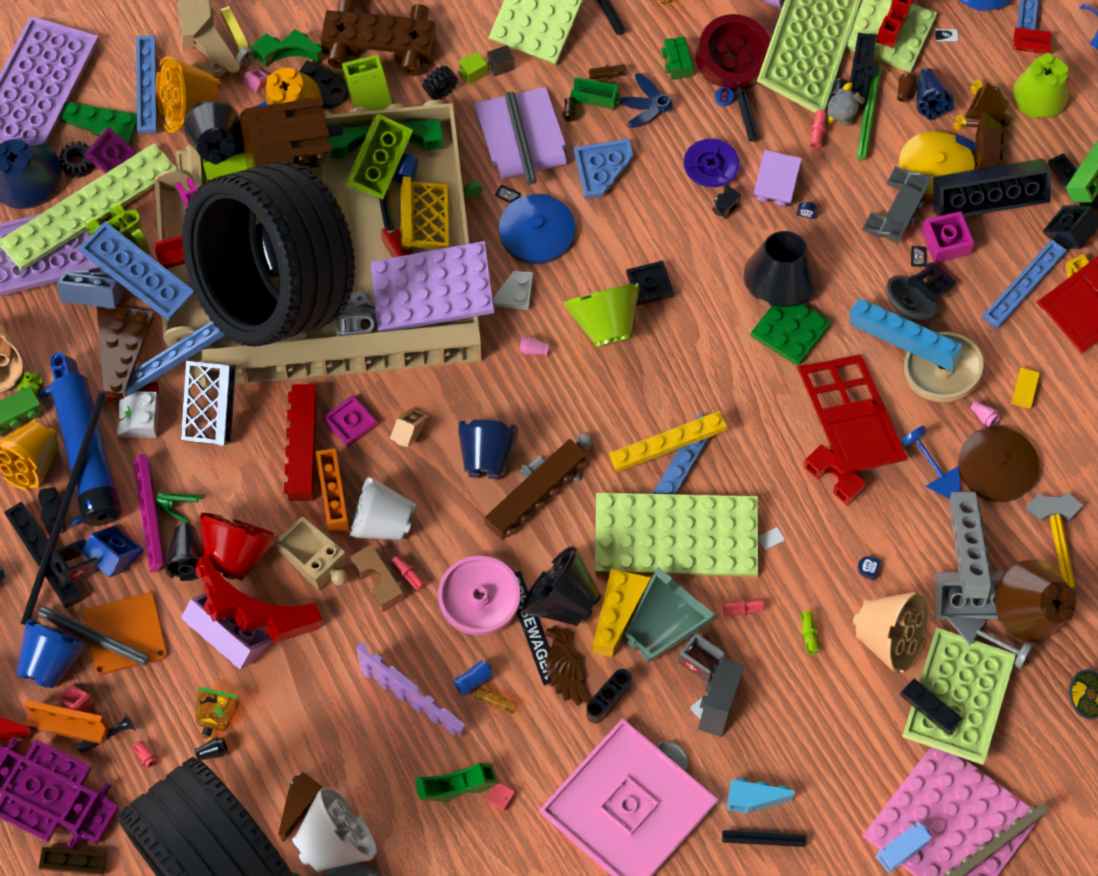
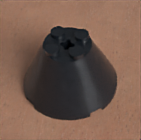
[522,546,602,626]

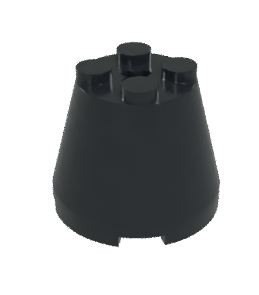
[184,100,241,165]

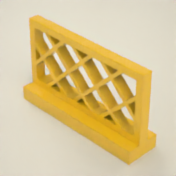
[401,176,449,250]

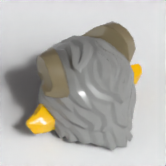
[827,83,865,126]

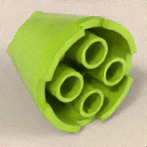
[1013,53,1070,119]

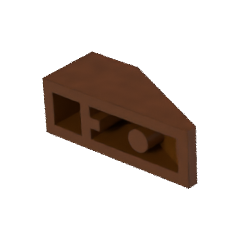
[278,771,323,842]

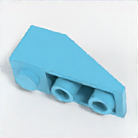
[726,778,795,813]

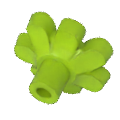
[17,371,44,392]

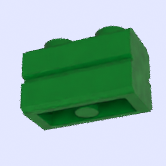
[661,36,694,80]

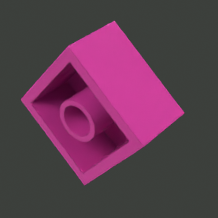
[922,211,974,263]

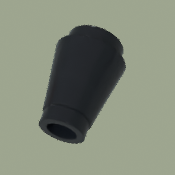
[195,737,228,760]

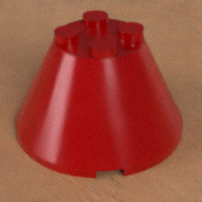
[199,512,279,580]

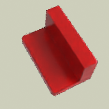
[1011,28,1052,54]
[381,228,414,258]
[154,235,186,269]

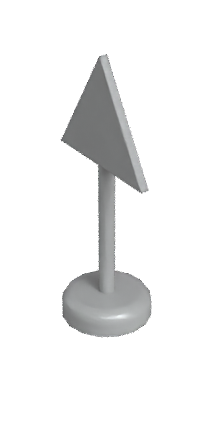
[947,616,1034,669]

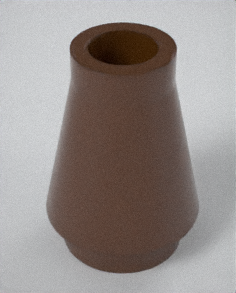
[897,73,917,102]

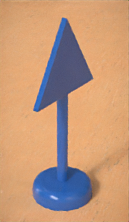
[901,426,960,499]

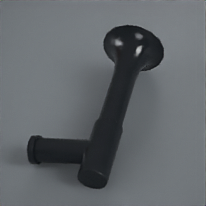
[77,712,136,753]

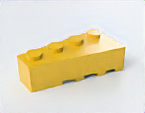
[592,569,651,657]

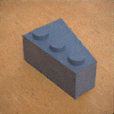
[57,269,127,309]

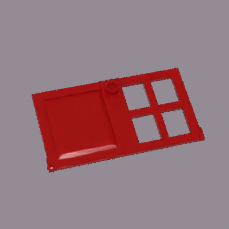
[1036,256,1098,353]
[796,354,908,475]

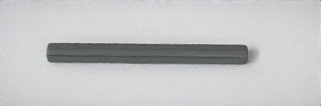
[505,91,537,185]
[38,606,150,666]

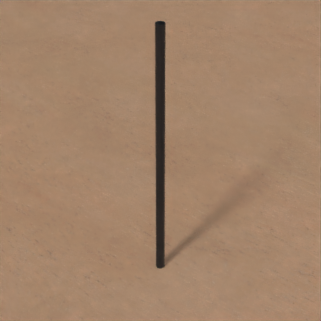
[20,392,107,625]

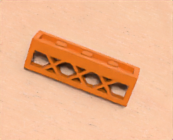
[24,700,110,744]

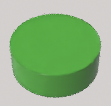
[463,181,483,198]

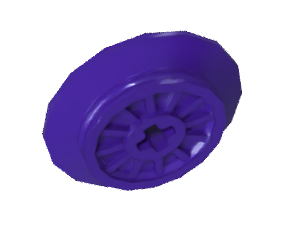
[684,139,739,187]

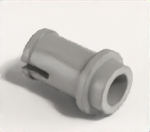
[520,456,545,479]

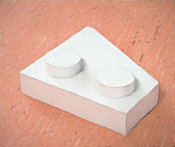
[493,271,533,310]

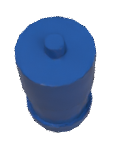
[453,660,493,696]

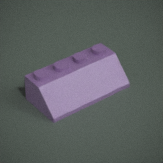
[181,593,273,669]

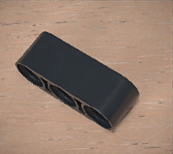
[586,669,632,724]

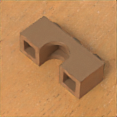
[350,544,405,612]

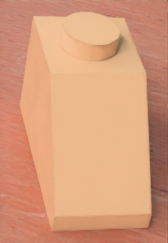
[390,408,429,447]

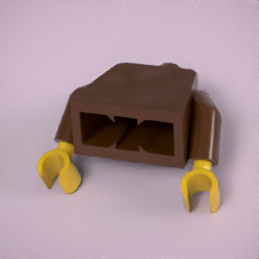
[954,80,1013,130]

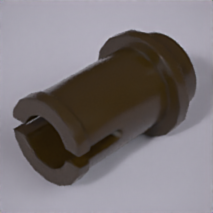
[562,97,577,122]

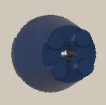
[458,420,518,480]

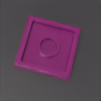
[84,127,137,174]

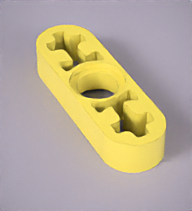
[220,6,249,51]

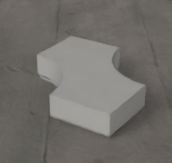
[1026,492,1083,522]

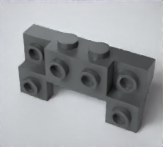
[862,166,932,244]

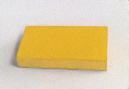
[1011,368,1040,409]

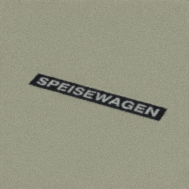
[514,571,552,686]

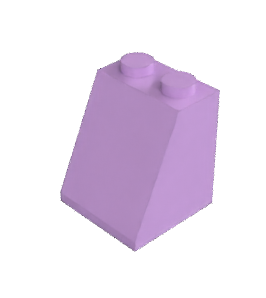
[753,150,801,207]

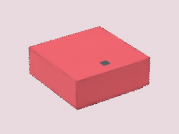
[486,782,515,811]

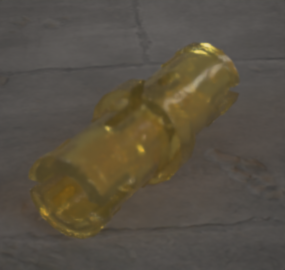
[474,686,518,715]

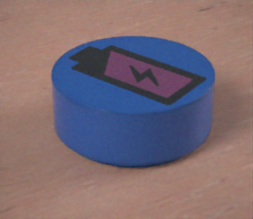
[715,87,734,106]

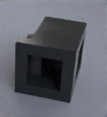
[712,184,741,219]

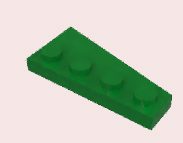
[61,102,137,145]

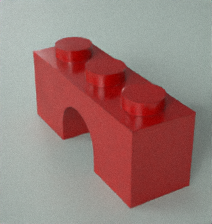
[876,0,913,48]
[803,444,866,506]

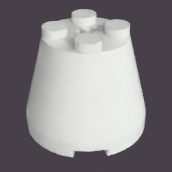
[350,477,416,540]

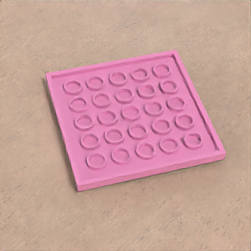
[862,747,1037,876]

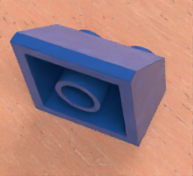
[81,525,144,577]

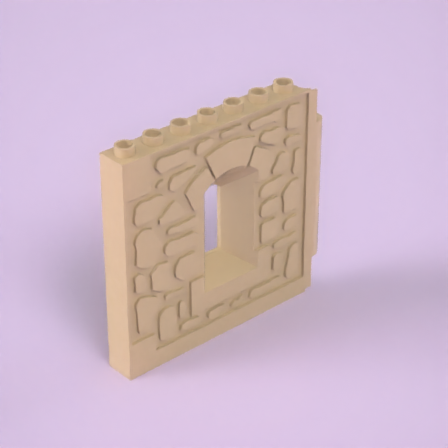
[155,100,481,389]

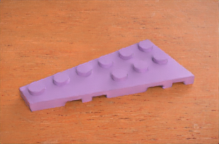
[356,641,466,737]

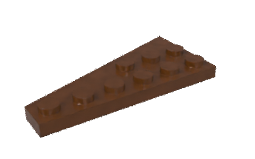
[97,306,154,399]

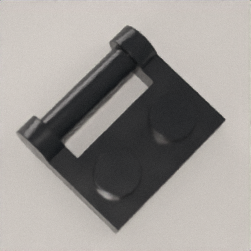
[908,262,957,303]

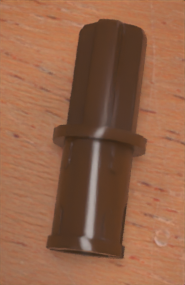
[589,64,626,79]

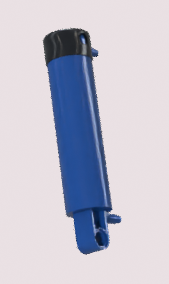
[38,352,122,526]

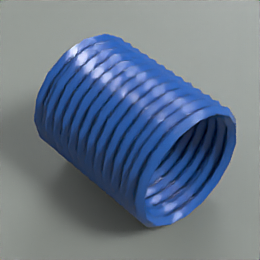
[393,153,419,184]

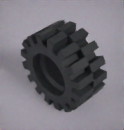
[422,65,458,100]
[59,141,95,178]

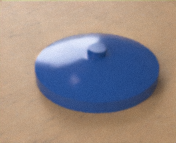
[499,194,575,264]

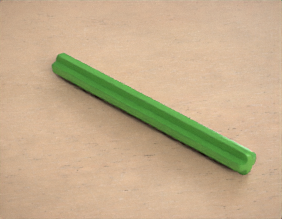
[856,65,882,161]

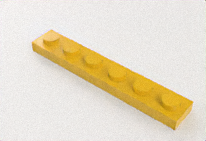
[608,411,727,473]

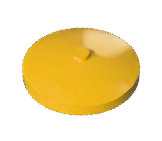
[899,131,975,199]

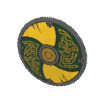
[1069,669,1098,720]

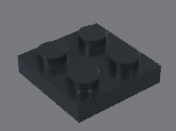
[626,260,674,306]

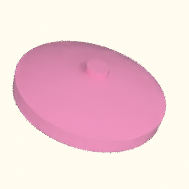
[438,556,520,635]

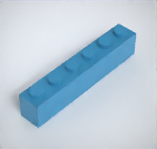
[849,298,963,372]

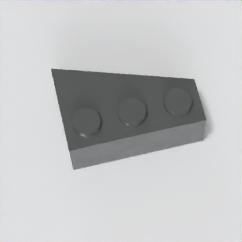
[698,658,745,737]

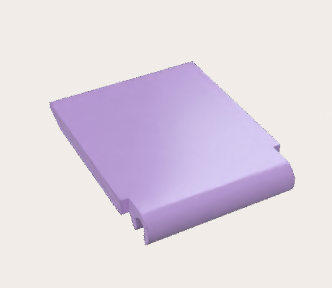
[474,87,566,180]

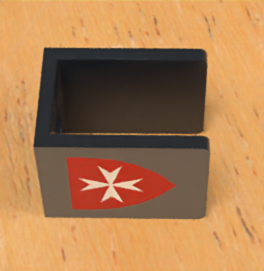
[49,539,99,586]

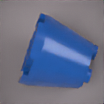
[17,619,86,689]

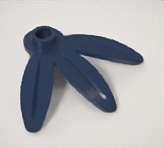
[620,73,674,128]

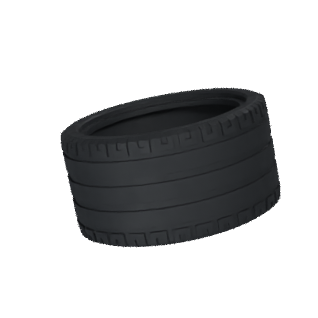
[182,161,355,347]
[118,757,294,876]

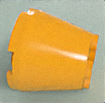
[266,68,322,105]
[0,419,59,491]

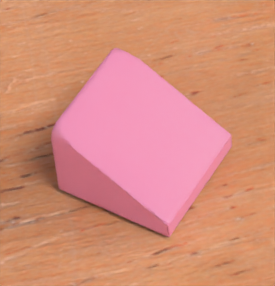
[243,67,269,92]

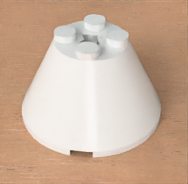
[292,787,377,872]

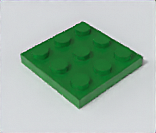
[750,303,831,366]

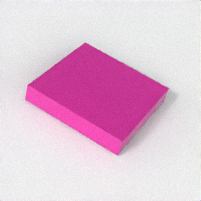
[322,395,378,448]

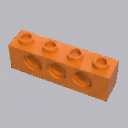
[316,448,349,534]

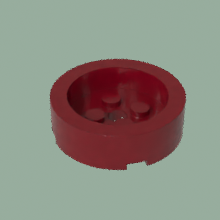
[696,14,771,91]

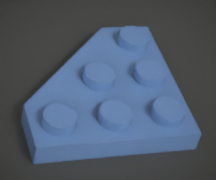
[574,139,633,199]

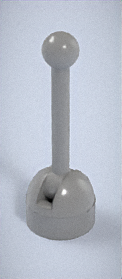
[573,434,593,482]

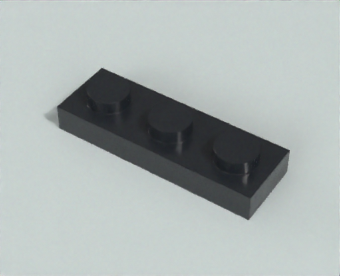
[900,678,963,736]

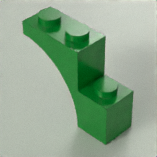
[251,29,324,67]
[415,763,498,802]

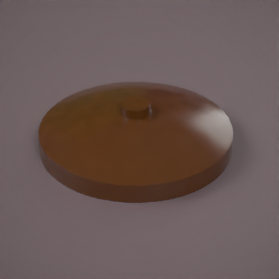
[958,427,1039,502]

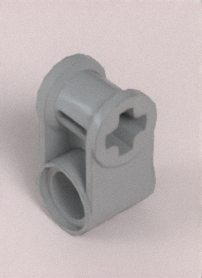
[337,313,375,335]

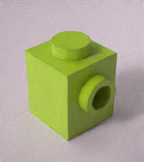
[458,52,488,85]

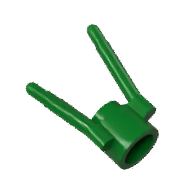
[156,491,204,523]

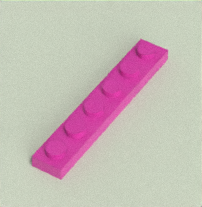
[134,454,165,572]

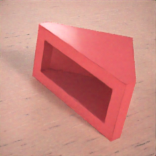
[57,684,94,713]

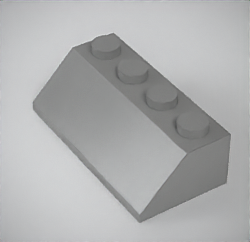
[934,571,1008,620]

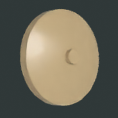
[904,332,983,402]

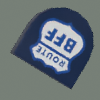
[796,201,817,219]
[857,556,881,580]

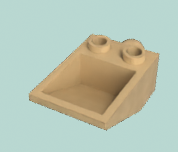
[274,516,348,590]

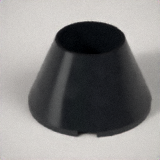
[743,231,821,307]

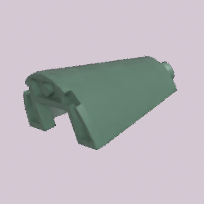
[624,567,718,663]

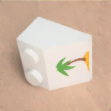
[116,392,160,438]

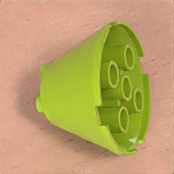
[563,283,640,347]

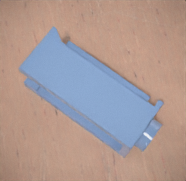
[876,821,932,874]

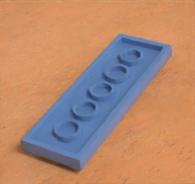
[79,222,195,321]

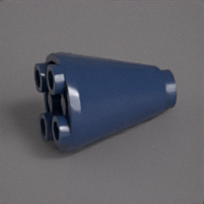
[916,68,954,120]

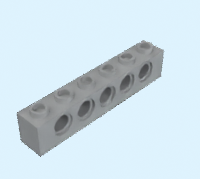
[949,492,993,598]

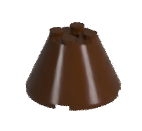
[995,560,1076,642]

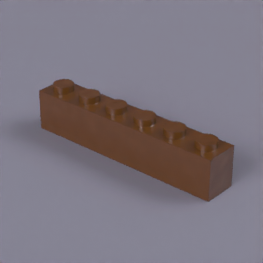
[485,438,587,540]

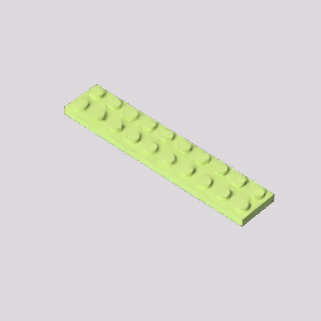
[0,144,177,271]

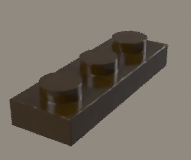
[38,847,107,876]

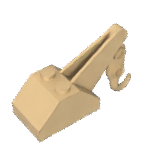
[177,0,240,78]

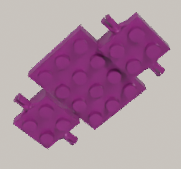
[0,737,119,850]

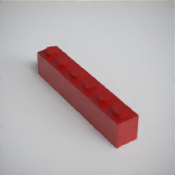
[284,384,317,501]

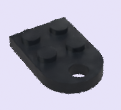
[299,60,348,109]

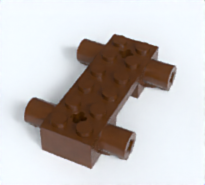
[320,0,436,76]

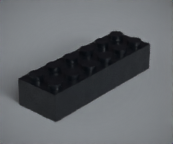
[933,159,1051,217]

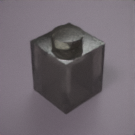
[485,45,515,77]

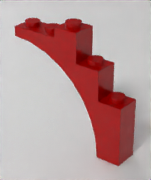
[195,555,323,643]

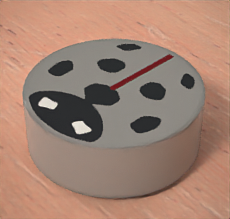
[236,48,254,67]

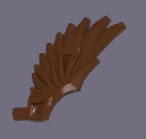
[545,628,590,706]

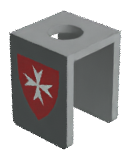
[678,633,725,683]

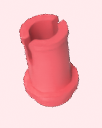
[132,740,158,768]

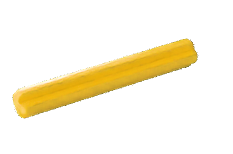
[1050,514,1076,589]

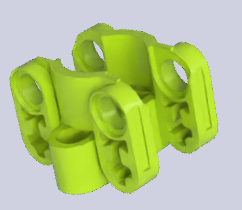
[84,201,150,254]

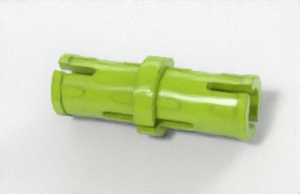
[800,611,820,655]

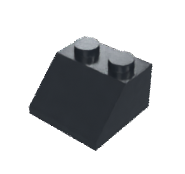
[1042,206,1098,249]

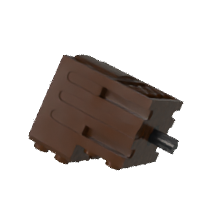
[239,97,343,169]

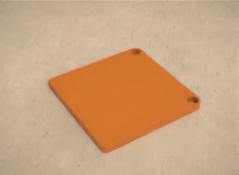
[83,592,167,675]

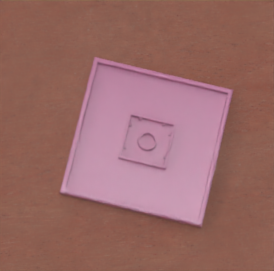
[538,718,719,876]

